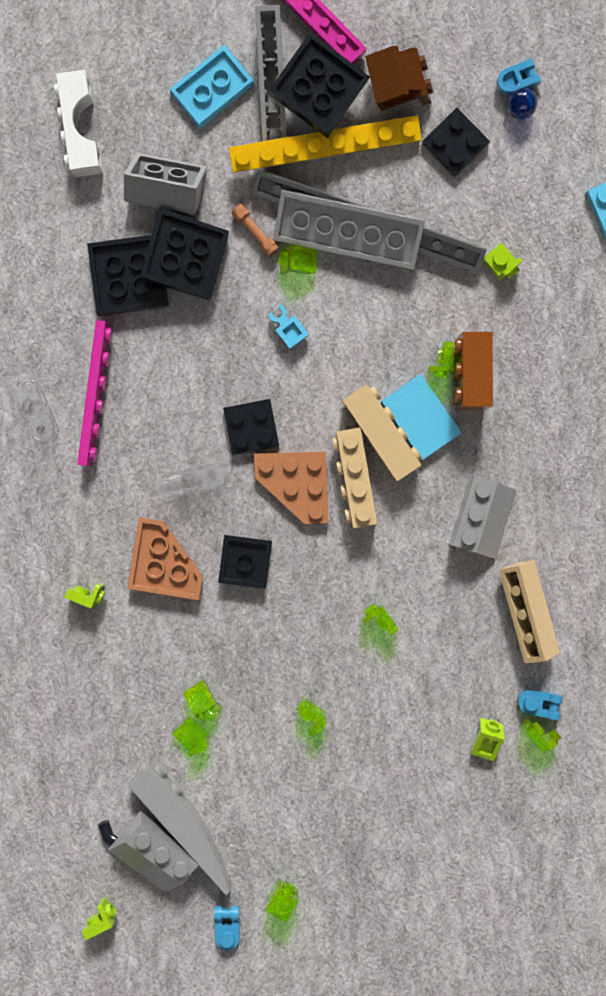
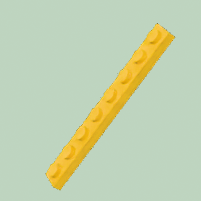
[228,115,422,173]

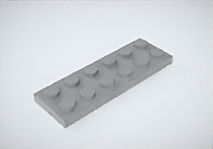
[273,190,425,270]

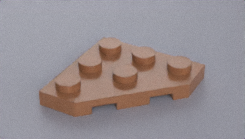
[254,451,328,524]
[127,517,203,600]

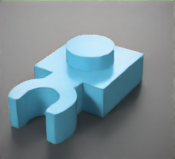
[268,304,309,350]

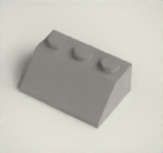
[124,153,207,215]
[449,475,516,559]
[108,811,198,892]

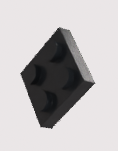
[422,107,490,178]
[223,399,279,455]
[218,535,272,589]

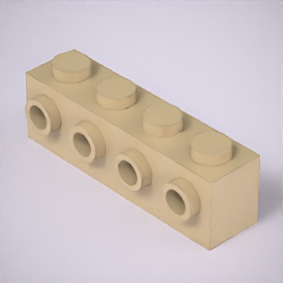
[343,384,422,482]
[332,427,377,528]
[499,559,560,663]

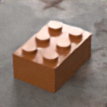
[451,332,493,411]

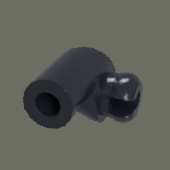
[97,820,118,847]

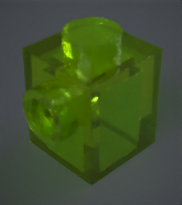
[265,878,299,922]

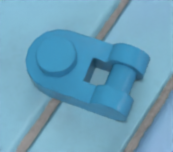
[496,59,542,96]
[517,689,563,720]
[214,906,240,951]

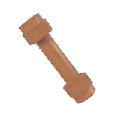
[231,204,279,258]

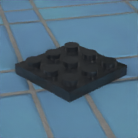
[268,32,370,138]
[140,208,229,301]
[87,235,169,317]

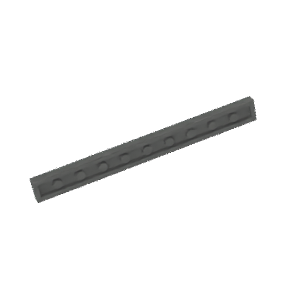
[251,169,487,273]

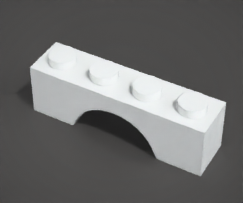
[54,70,104,178]

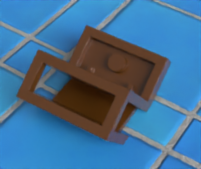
[365,46,434,111]

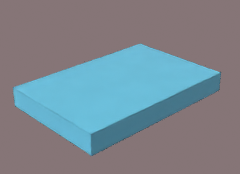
[169,44,255,129]
[381,374,462,461]

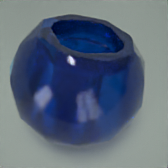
[507,88,538,120]

